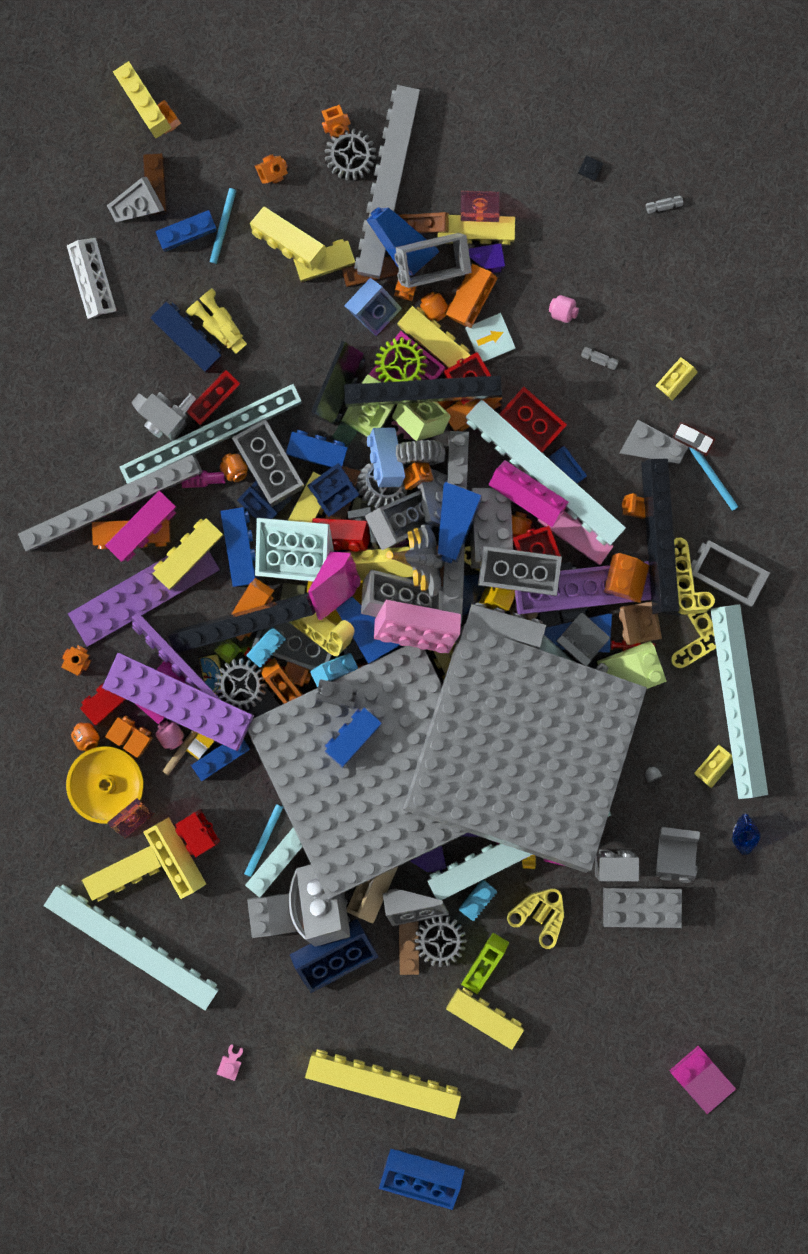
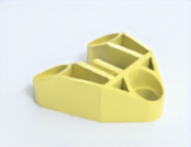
[507,888,564,949]

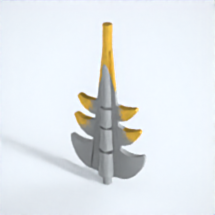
[386,525,444,597]

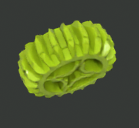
[375,338,427,382]

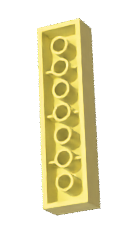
[305,1049,461,1119]

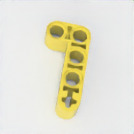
[674,538,715,615]
[289,613,354,656]

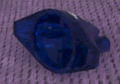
[732,814,761,855]

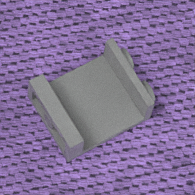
[655,827,700,883]

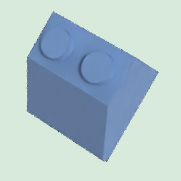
[344,278,402,336]

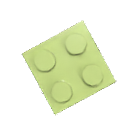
[392,402,451,441]

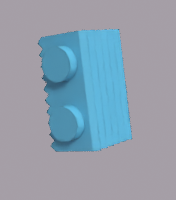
[246,627,286,667]
[311,653,358,687]
[459,879,497,921]

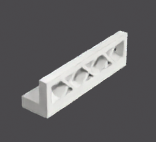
[67,238,116,319]

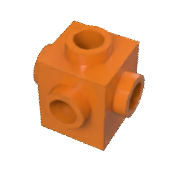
[322,105,351,139]
[255,154,288,184]
[61,645,91,676]

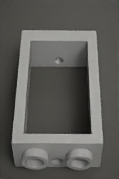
[395,233,472,288]
[691,540,770,607]

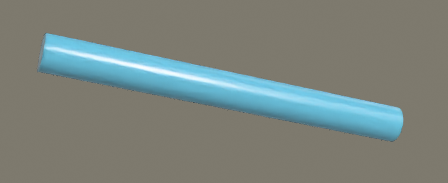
[210,188,237,264]
[689,446,738,511]
[244,804,283,877]

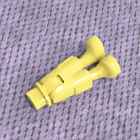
[186,288,247,354]

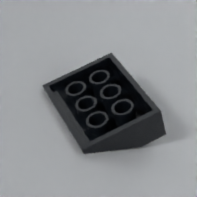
[311,341,366,425]

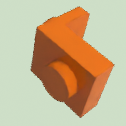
[157,100,181,134]
[403,462,434,490]
[622,493,645,519]
[284,661,311,687]

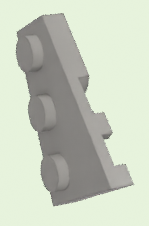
[107,177,164,222]
[619,420,688,464]
[417,469,447,528]

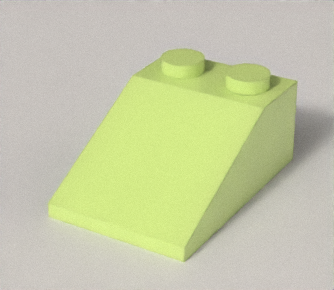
[342,375,395,437]
[597,641,667,688]

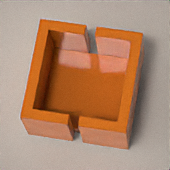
[105,716,153,758]

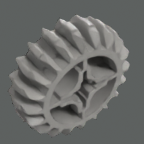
[325,128,376,181]
[395,440,445,467]
[356,463,408,510]
[214,659,267,710]
[415,916,467,967]

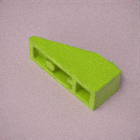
[461,933,509,994]

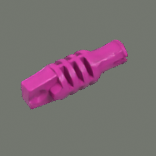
[180,470,225,488]

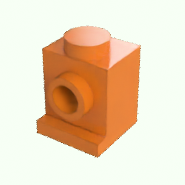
[394,280,417,301]

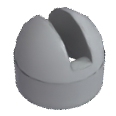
[645,767,662,783]

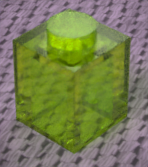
[215,638,242,664]

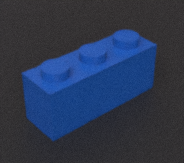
[155,210,217,252]
[286,430,348,468]
[325,708,382,768]
[191,739,250,781]

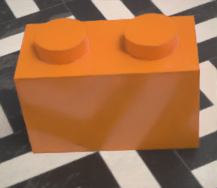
[604,553,649,603]

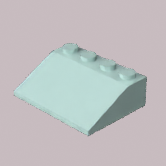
[255,518,334,581]

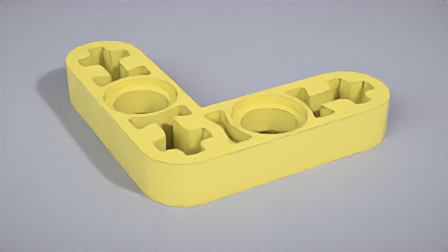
[671,601,716,668]

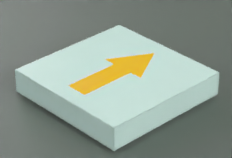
[465,313,515,362]

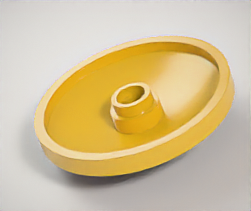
[66,746,144,824]

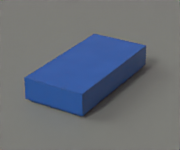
[549,446,587,484]

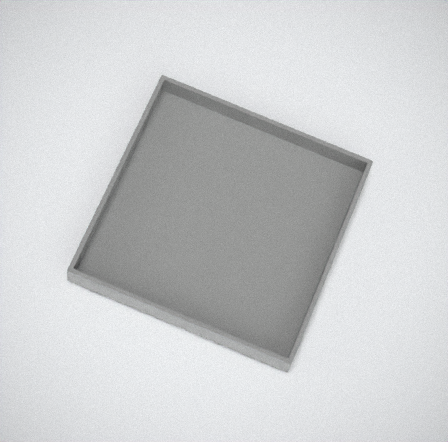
[403,624,647,873]
[247,646,468,900]

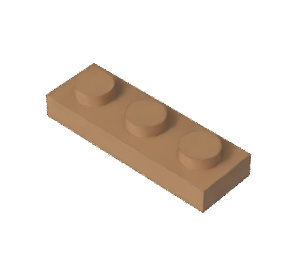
[399,921,419,975]

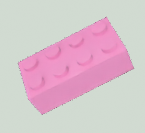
[374,600,461,653]

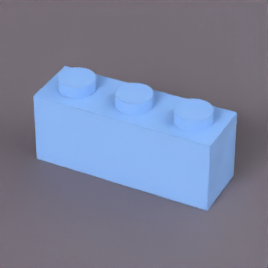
[367,428,405,487]

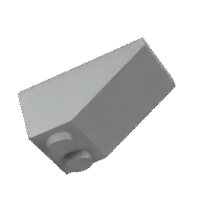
[383,889,449,926]
[247,893,304,938]

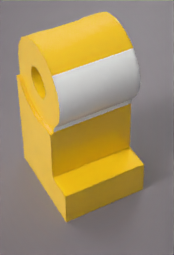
[186,733,214,760]

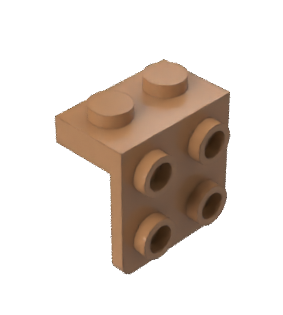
[619,602,662,645]

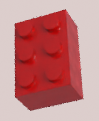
[499,387,567,453]

